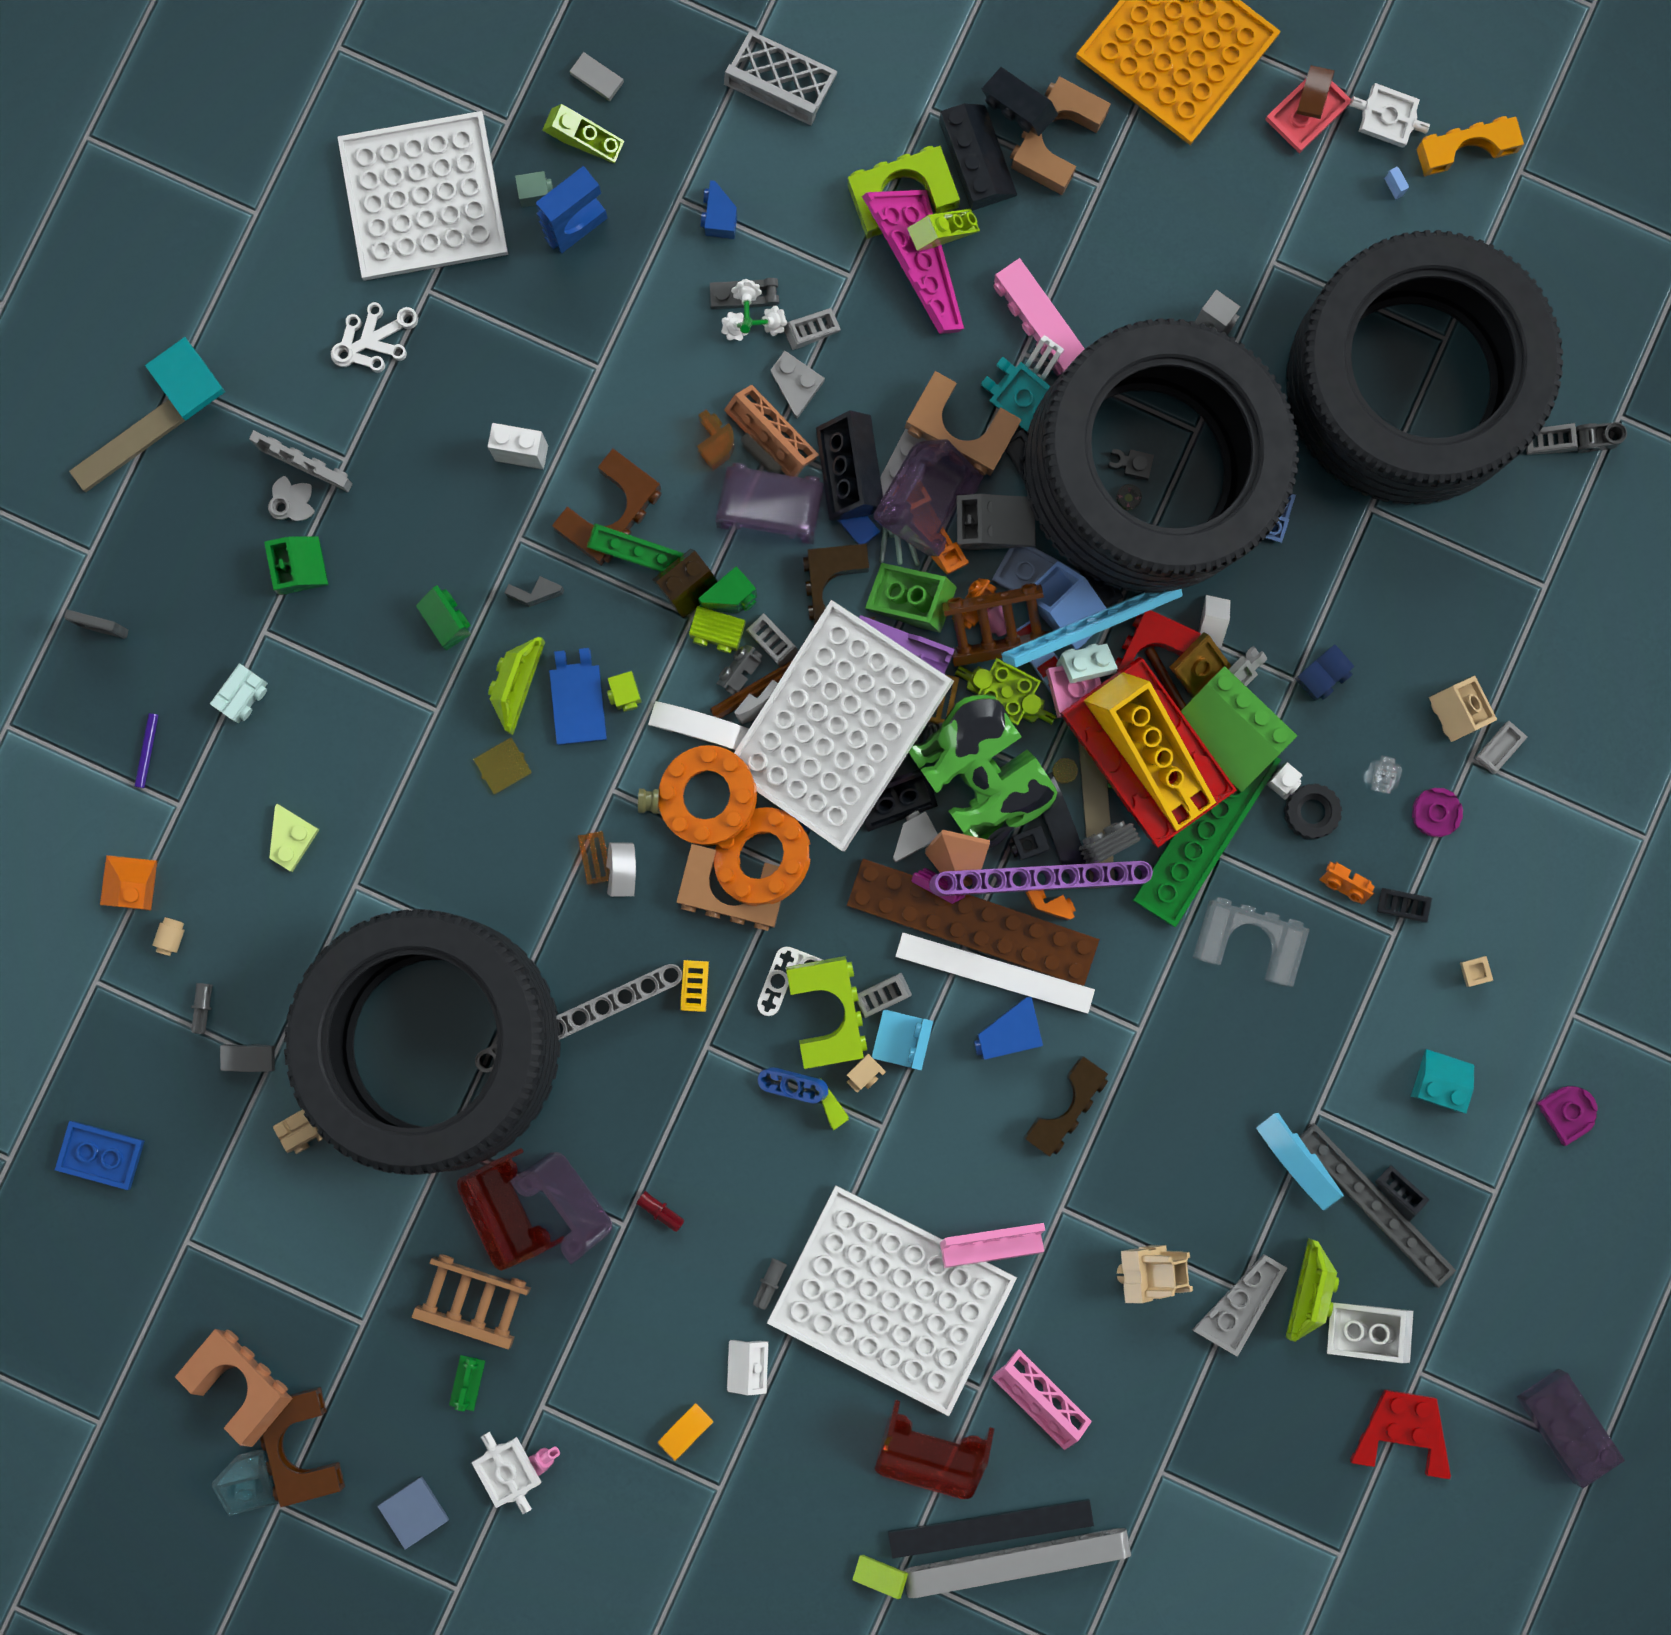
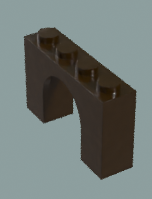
[803,544,875,632]

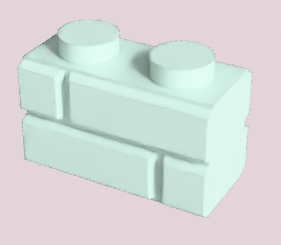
[210,663,268,723]

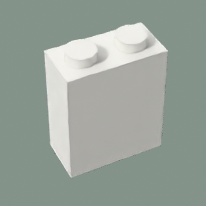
[488,423,548,469]

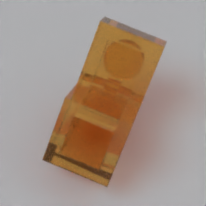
[697,409,735,471]

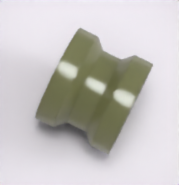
[638,788,660,814]

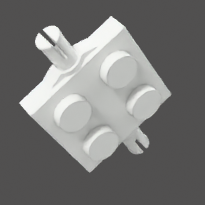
[1349,83,1430,148]
[472,1432,541,1514]

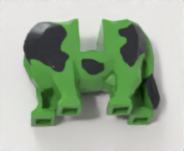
[908,695,1058,848]

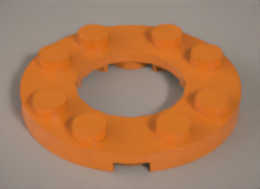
[658,745,757,846]
[714,807,811,906]

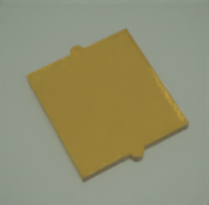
[474,737,532,795]

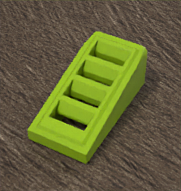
[818,1078,849,1131]

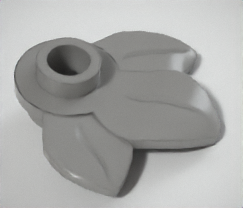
[268,476,315,521]

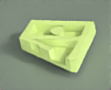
[269,804,319,872]

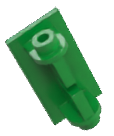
[449,1355,486,1411]

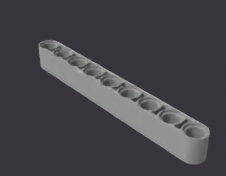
[475,964,683,1072]
[903,1528,1131,1598]

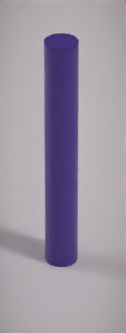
[134,713,159,788]

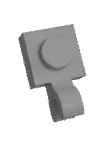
[1229,646,1267,686]

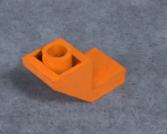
[1025,890,1076,920]

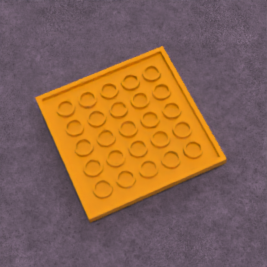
[1076,0,1281,145]

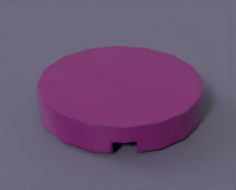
[1412,788,1463,837]

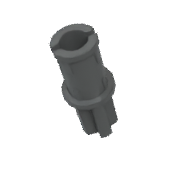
[191,983,213,1034]
[753,1258,787,1310]

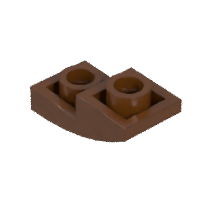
[1297,65,1335,119]

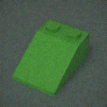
[865,563,957,633]

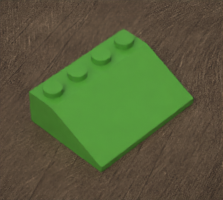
[1181,666,1297,793]

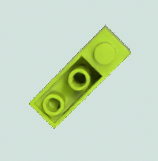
[542,104,624,163]
[907,208,980,251]

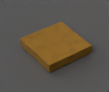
[1169,632,1231,698]

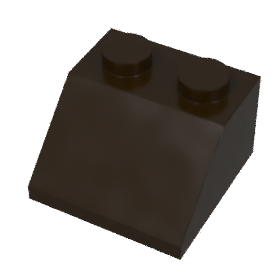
[652,548,718,618]

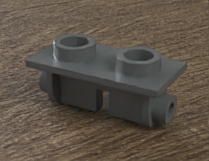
[716,644,762,695]

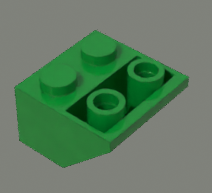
[264,536,329,595]
[416,585,471,651]

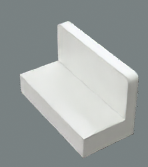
[727,1340,768,1395]

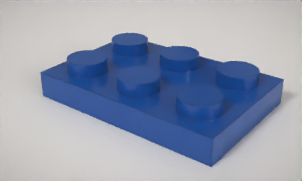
[55,1121,145,1190]

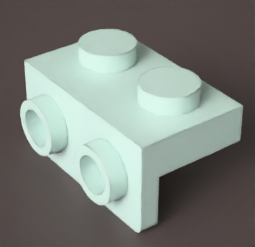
[1056,643,1118,684]

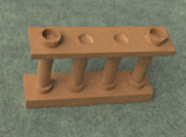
[412,1254,531,1350]

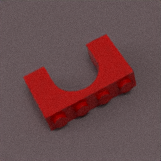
[1115,610,1201,674]

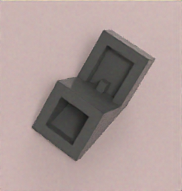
[504,576,565,607]

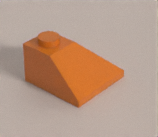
[100,855,157,910]

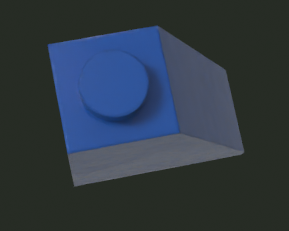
[974,997,1043,1060]

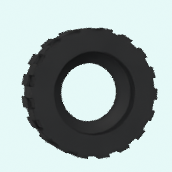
[1284,783,1342,840]

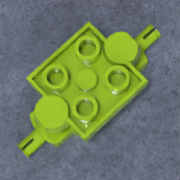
[955,658,1056,726]

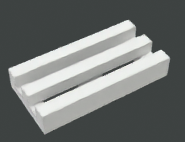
[1025,335,1064,381]

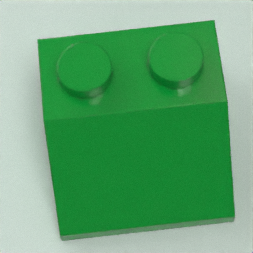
[698,566,757,613]

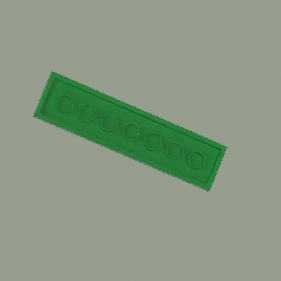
[1132,757,1281,928]

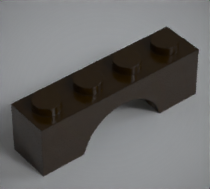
[1023,1056,1108,1157]

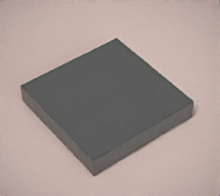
[64,609,129,639]

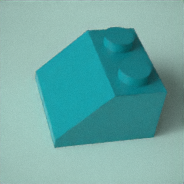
[1411,1049,1474,1113]

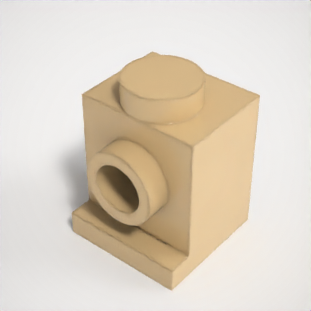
[847,1054,886,1093]

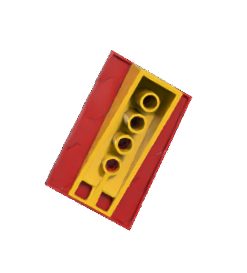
[1060,657,1237,847]

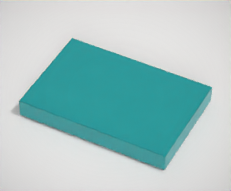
[145,337,225,421]

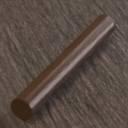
[1145,647,1186,711]

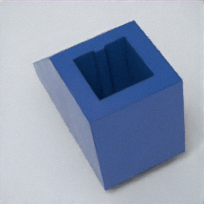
[701,180,737,239]

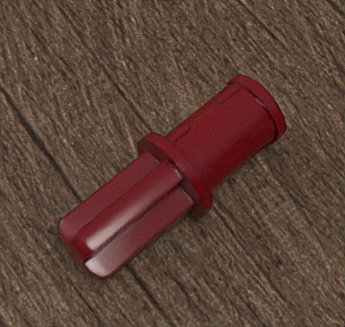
[636,1191,684,1232]

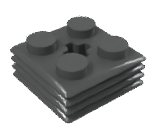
[1079,821,1141,864]

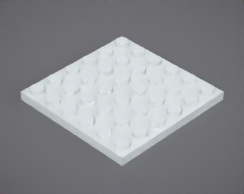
[338,111,508,280]

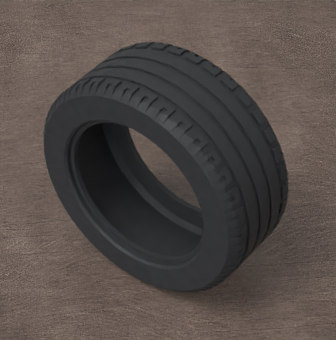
[284,909,561,1175]

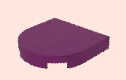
[1536,1086,1598,1146]

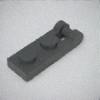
[710,278,779,309]

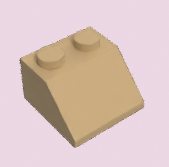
[1429,676,1497,742]

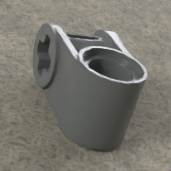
[1576,422,1627,453]

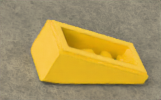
[680,960,709,1012]

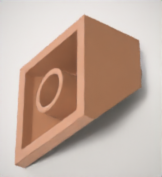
[925,830,990,887]

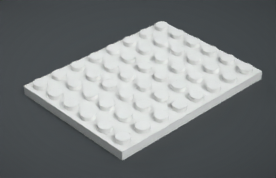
[734,600,954,851]
[767,1185,1017,1416]

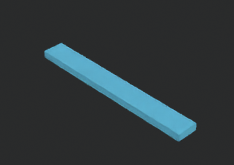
[1002,589,1183,667]

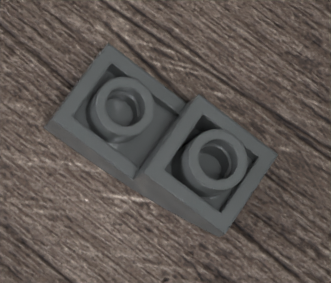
[220,1044,275,1072]

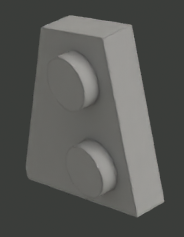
[771,351,825,419]

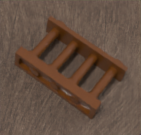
[943,583,1050,667]

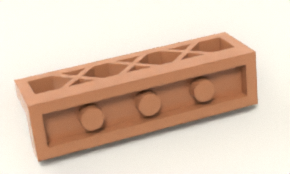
[724,385,819,480]

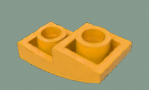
[657,1403,714,1461]

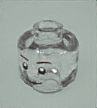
[1367,755,1402,793]

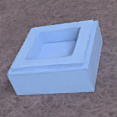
[1384,167,1409,200]

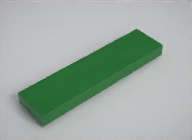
[587,523,684,572]

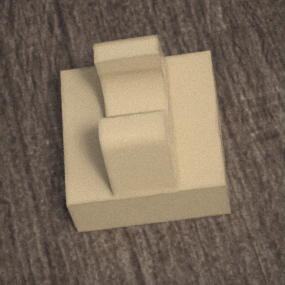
[1460,956,1493,987]

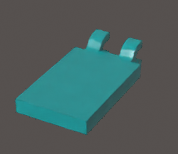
[981,357,1051,432]

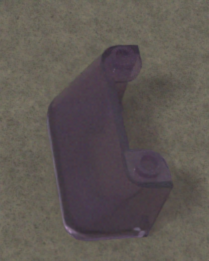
[874,439,983,556]
[715,463,824,545]
[510,1152,612,1264]

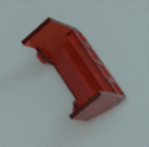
[457,1148,566,1271]
[875,1400,995,1499]

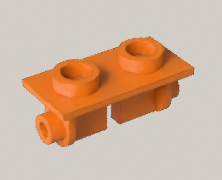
[952,578,997,630]
[1319,862,1375,904]

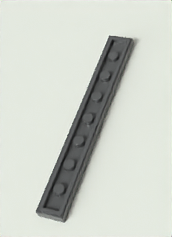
[1299,1123,1456,1288]

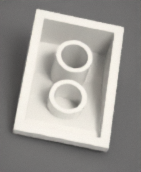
[1327,1302,1413,1363]

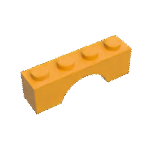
[1416,116,1524,177]

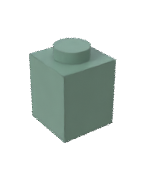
[515,171,553,207]

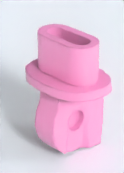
[528,1446,560,1476]

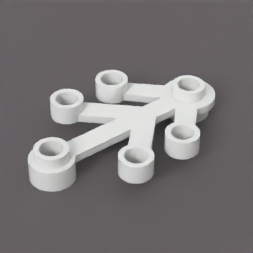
[331,302,418,373]

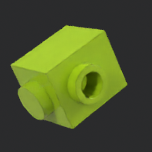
[607,671,642,712]

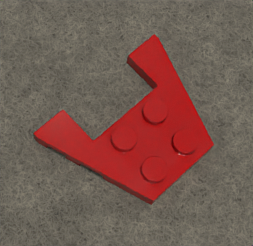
[1350,1389,1451,1479]

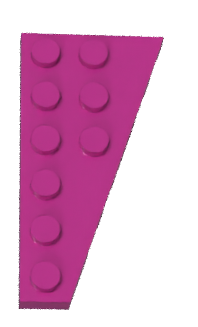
[862,190,964,334]

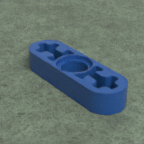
[758,1067,828,1104]

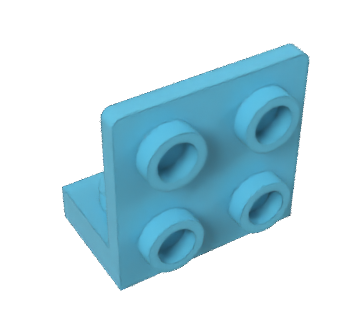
[872,1010,933,1070]

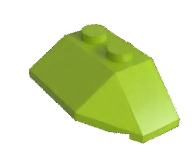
[488,637,545,735]
[1286,1238,1339,1341]

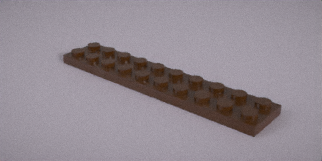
[847,858,1100,986]

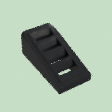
[1377,888,1432,923]
[1374,1165,1430,1222]

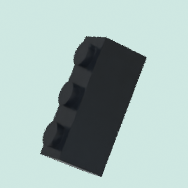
[981,67,1058,136]

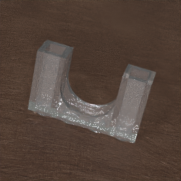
[1193,897,1310,987]

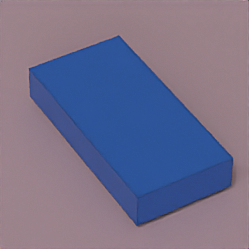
[838,516,880,544]

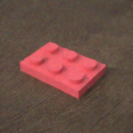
[1265,79,1351,154]

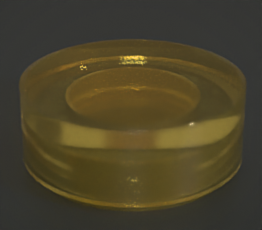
[1052,758,1078,784]

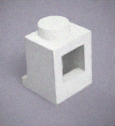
[1266,762,1302,800]

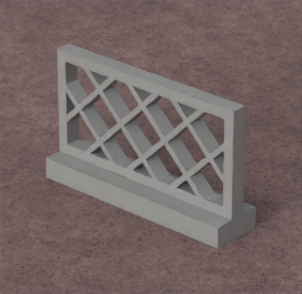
[724,30,837,126]

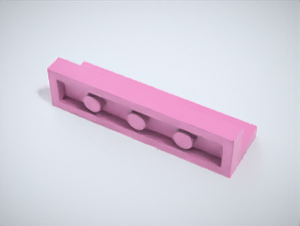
[940,1223,1045,1268]
[992,1349,1092,1450]

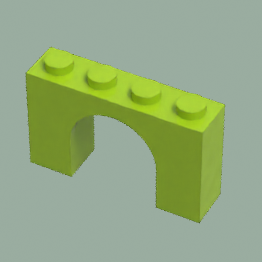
[848,146,960,239]
[786,956,867,1069]

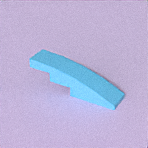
[1256,1113,1344,1210]

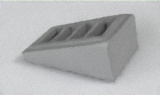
[784,308,841,350]
[1526,423,1578,455]
[746,613,799,667]
[857,973,912,1018]

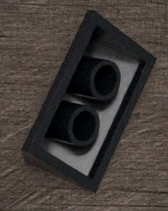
[864,768,938,832]

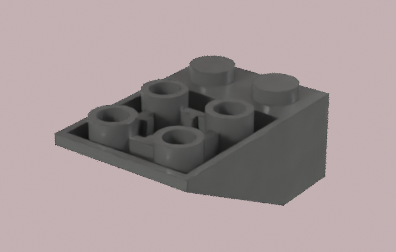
[957,494,1036,551]

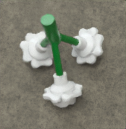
[721,279,787,341]

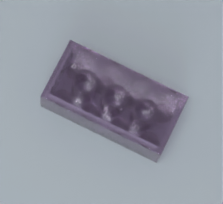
[1517,1369,1625,1489]

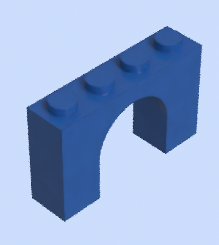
[536,166,608,254]

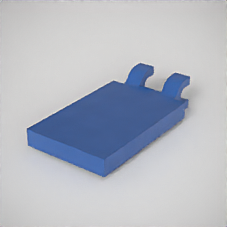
[549,648,607,745]

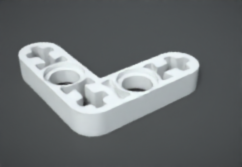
[757,947,823,1016]

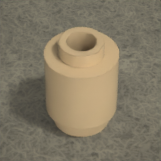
[152,917,185,956]

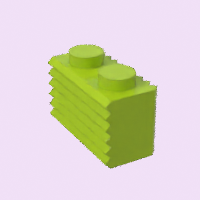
[689,606,746,654]

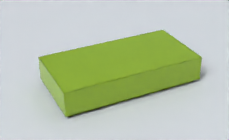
[853,1555,908,1599]

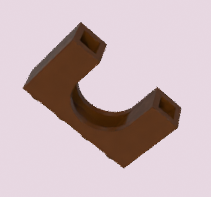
[552,448,662,566]
[260,1387,345,1508]

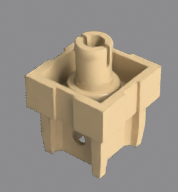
[1117,1245,1193,1303]

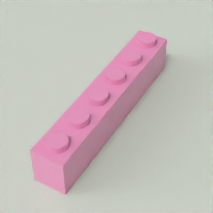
[993,258,1085,376]

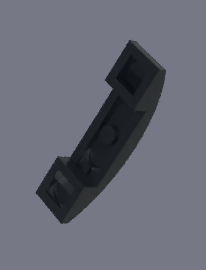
[1042,772,1086,874]

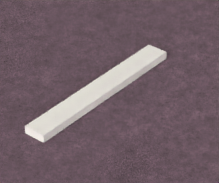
[895,933,1095,1014]

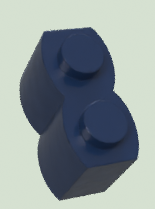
[1295,644,1355,701]

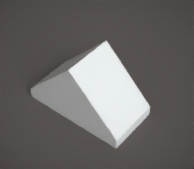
[1198,595,1230,649]

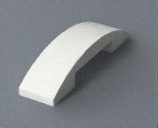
[648,701,749,751]

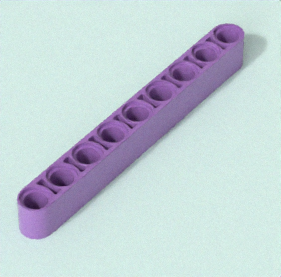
[929,861,1153,896]

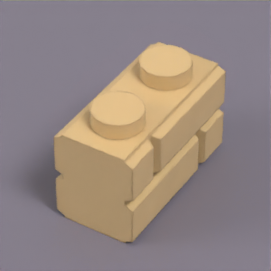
[273,1109,323,1154]

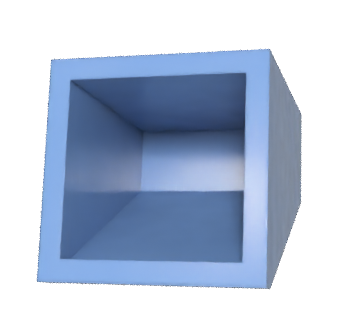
[1034,561,1107,650]

